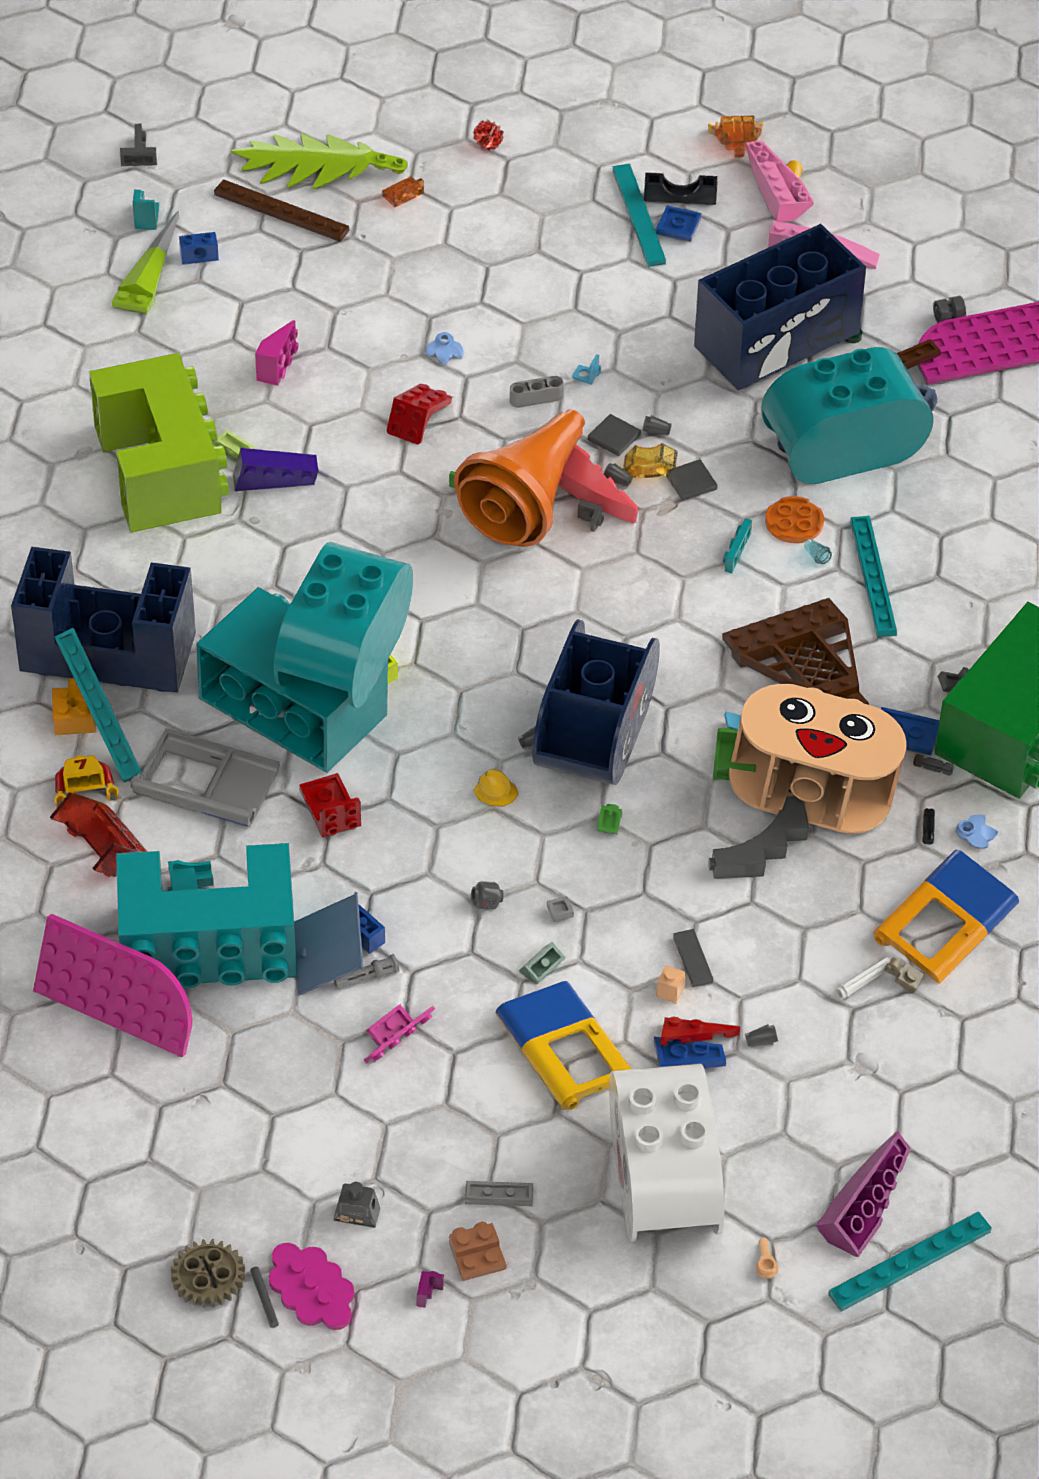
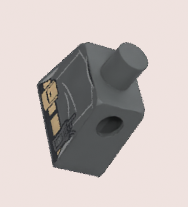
[333,1182,380,1228]

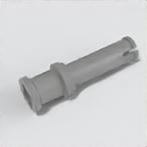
[334,954,400,989]

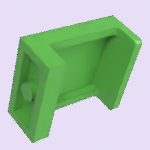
[713,728,756,780]

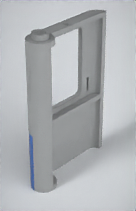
[130,728,280,827]

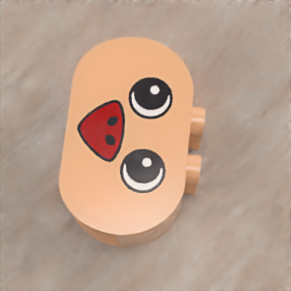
[729,684,906,834]

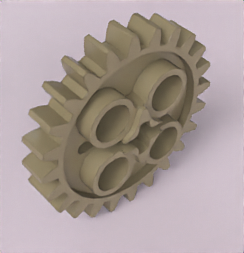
[171,1239,245,1308]

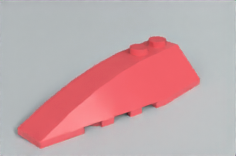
[558,445,639,524]

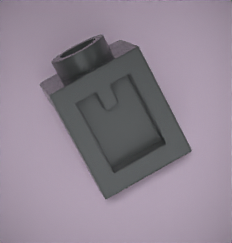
[577,499,604,532]

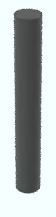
[250,1266,279,1328]

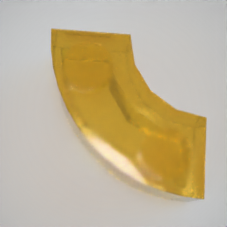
[623,443,678,478]

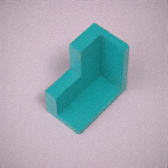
[132,189,159,230]

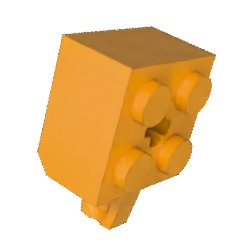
[52,678,96,735]

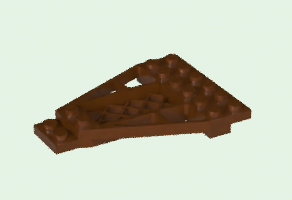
[722,598,869,705]

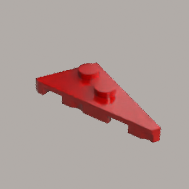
[660,1017,740,1045]

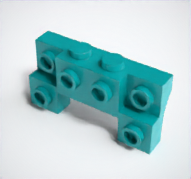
[167,860,214,891]

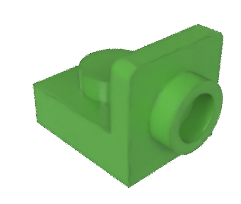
[597,804,623,835]

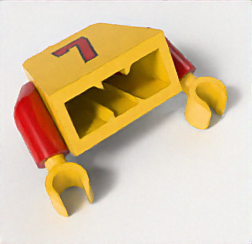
[54,755,119,809]

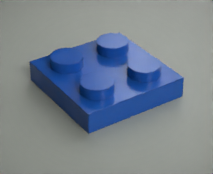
[656,205,702,242]

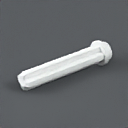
[835,957,891,1000]

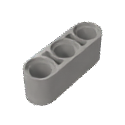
[510,376,563,407]

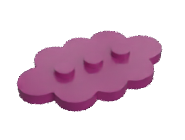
[269,1243,354,1330]

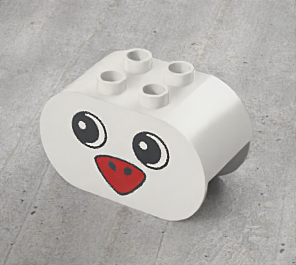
[609,1064,724,1242]

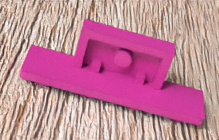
[364,1004,435,1063]

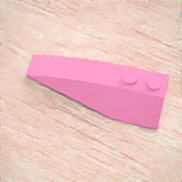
[768,221,879,269]

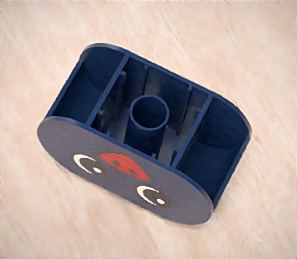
[532,619,660,785]

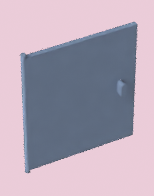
[294,892,363,995]

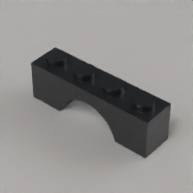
[644,172,718,205]

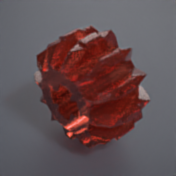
[473,119,504,151]

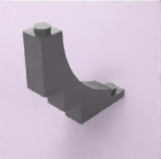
[708,780,809,879]

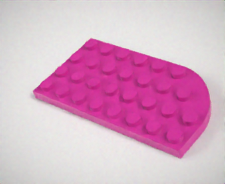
[917,302,1039,385]
[33,914,192,1057]

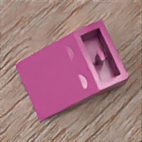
[255,320,299,386]

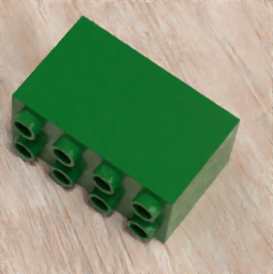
[935,601,1039,799]

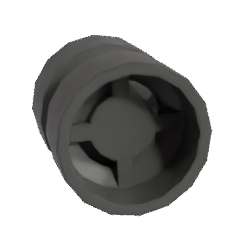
[933,296,966,323]

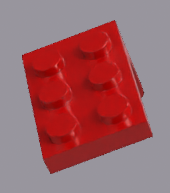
[386,384,453,444]
[299,773,361,838]

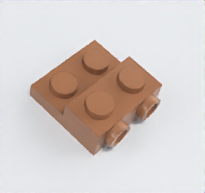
[449,1221,506,1281]

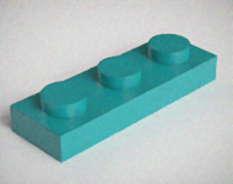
[723,518,752,573]

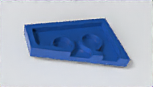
[654,1036,726,1068]

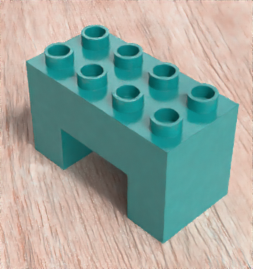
[116,843,297,989]

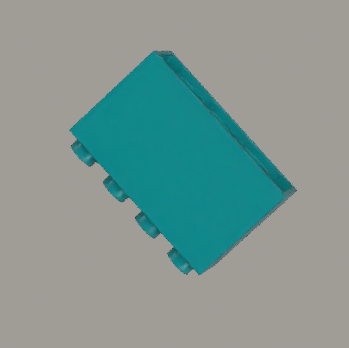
[196,587,388,773]

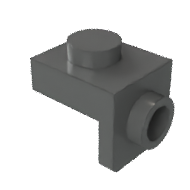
[937,667,969,693]

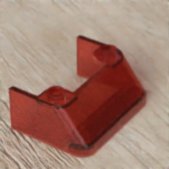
[50,792,148,877]

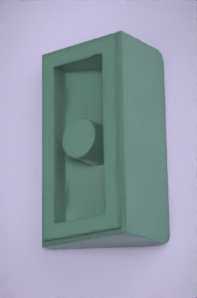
[519,942,565,985]

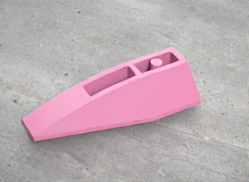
[745,141,814,222]

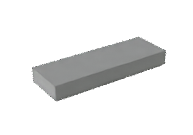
[465,1181,533,1206]

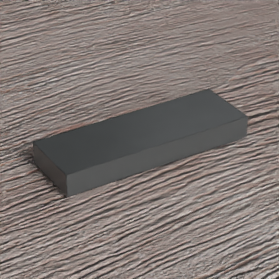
[673,929,713,987]

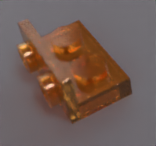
[382,176,424,207]

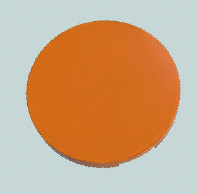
[765,496,824,543]

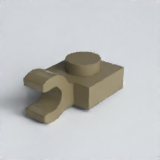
[884,957,924,993]

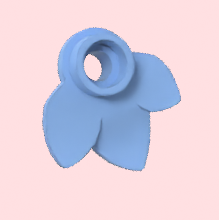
[426,332,464,365]
[956,815,998,849]

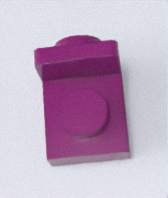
[417,1271,444,1308]

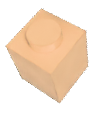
[656,965,686,1003]

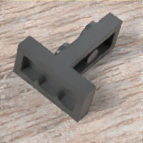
[120,124,157,166]

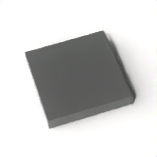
[588,414,641,456]
[666,459,717,501]

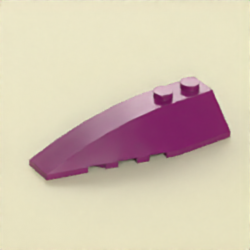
[815,1132,911,1257]

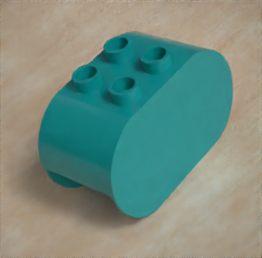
[761,347,934,484]
[274,542,413,708]

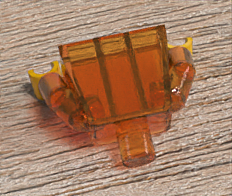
[708,115,763,158]

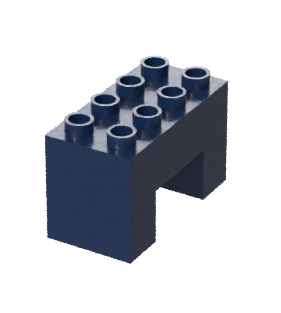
[11,546,196,693]

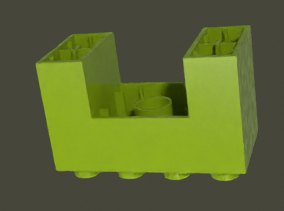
[89,353,229,533]

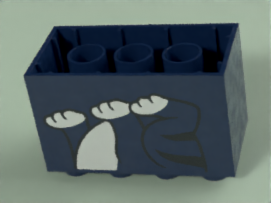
[694,224,866,390]

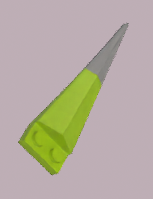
[112,211,179,314]

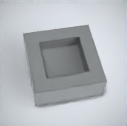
[547,896,574,922]

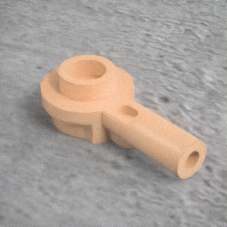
[756,1238,778,1279]

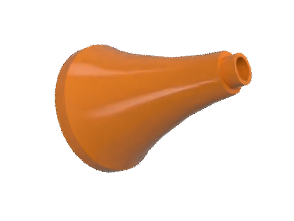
[454,409,585,547]

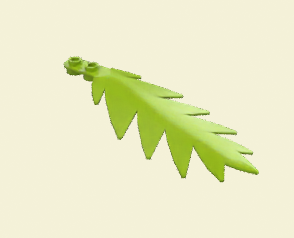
[231,134,408,189]

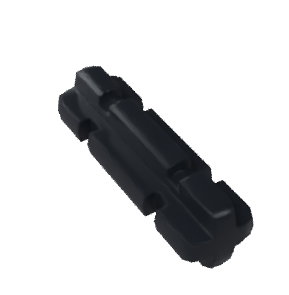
[913,754,954,776]
[922,808,935,845]

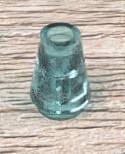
[804,539,832,564]

